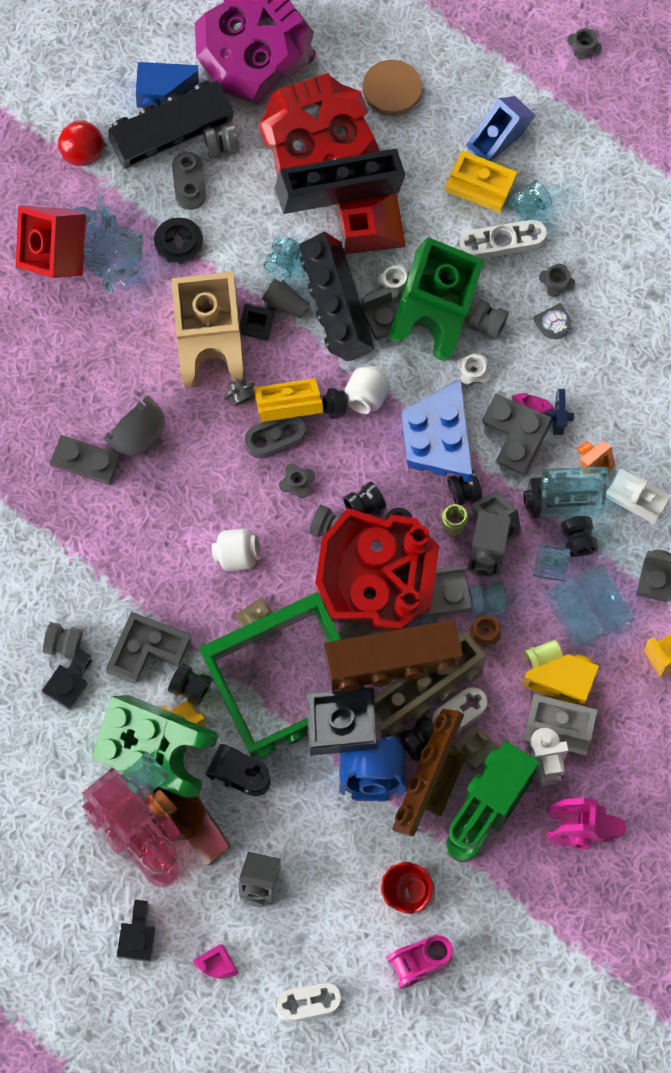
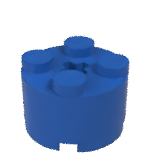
[339,736,406,802]

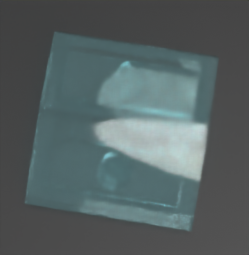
[539,467,608,518]
[544,564,635,649]

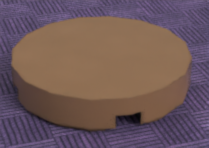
[362,59,422,116]

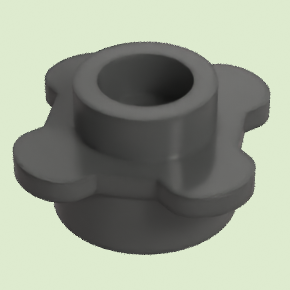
[567,28,602,60]
[539,264,575,297]
[223,380,255,406]
[279,464,315,498]

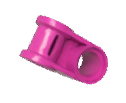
[386,935,453,989]

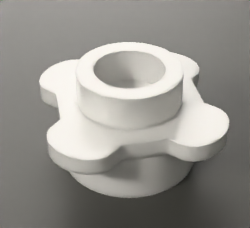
[378,265,408,299]
[457,354,491,386]

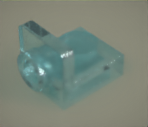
[65,195,110,235]

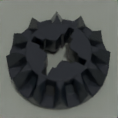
[154,218,203,265]

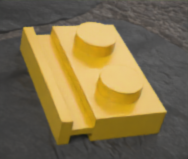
[444,150,518,213]
[254,378,323,422]

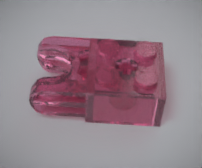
[82,767,178,888]

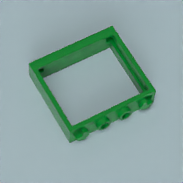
[199,592,365,759]

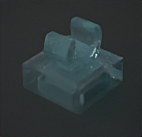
[533,543,571,582]
[120,751,170,800]

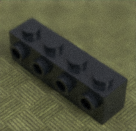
[108,80,234,169]
[275,148,406,214]
[298,231,375,361]

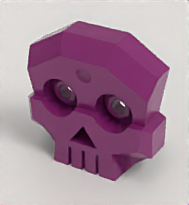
[195,0,316,104]

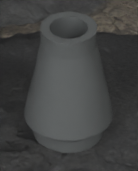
[262,278,310,319]

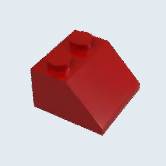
[15,205,86,278]

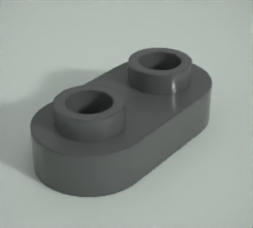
[172,152,206,210]
[245,416,305,459]

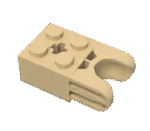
[171,271,245,388]

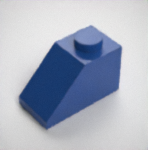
[136,62,199,108]
[466,96,536,161]

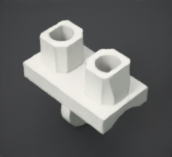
[605,468,671,524]
[531,728,568,786]

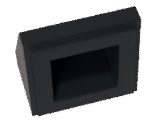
[240,302,277,341]

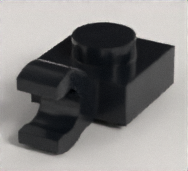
[42,649,93,710]
[117,900,156,962]

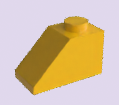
[522,654,599,706]

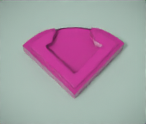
[512,393,555,415]
[193,944,239,979]

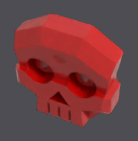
[258,73,380,178]
[315,508,439,632]

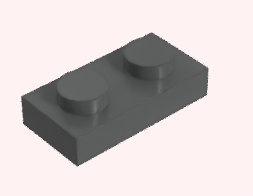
[50,435,121,485]

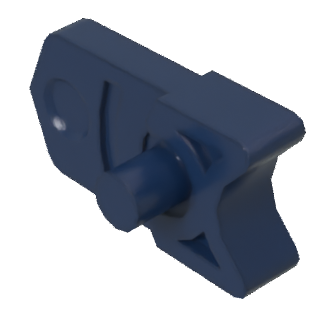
[546,389,574,435]

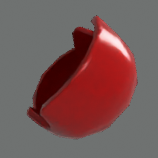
[58,120,105,166]
[380,862,435,915]

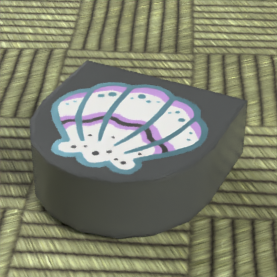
[533,303,571,339]

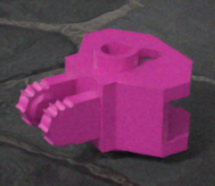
[547,798,627,849]

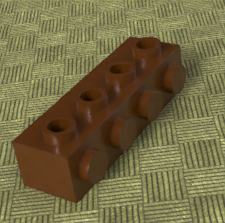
[324,619,463,693]

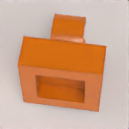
[577,440,615,485]

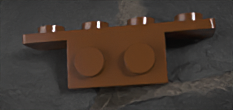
[392,709,466,837]
[136,781,231,866]

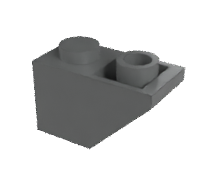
[468,511,511,577]
[239,852,281,907]

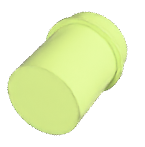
[442,504,468,536]
[524,640,563,669]

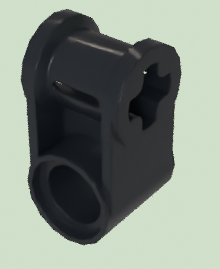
[205,744,271,797]

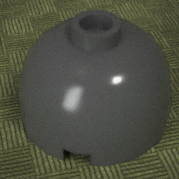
[103,395,165,456]

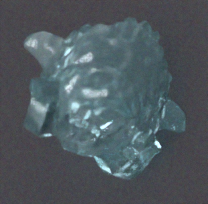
[84,215,144,292]

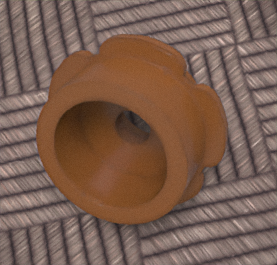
[469,616,501,647]
[147,789,177,820]

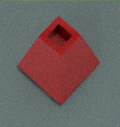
[337,193,406,254]

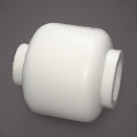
[344,366,390,414]
[212,528,261,572]

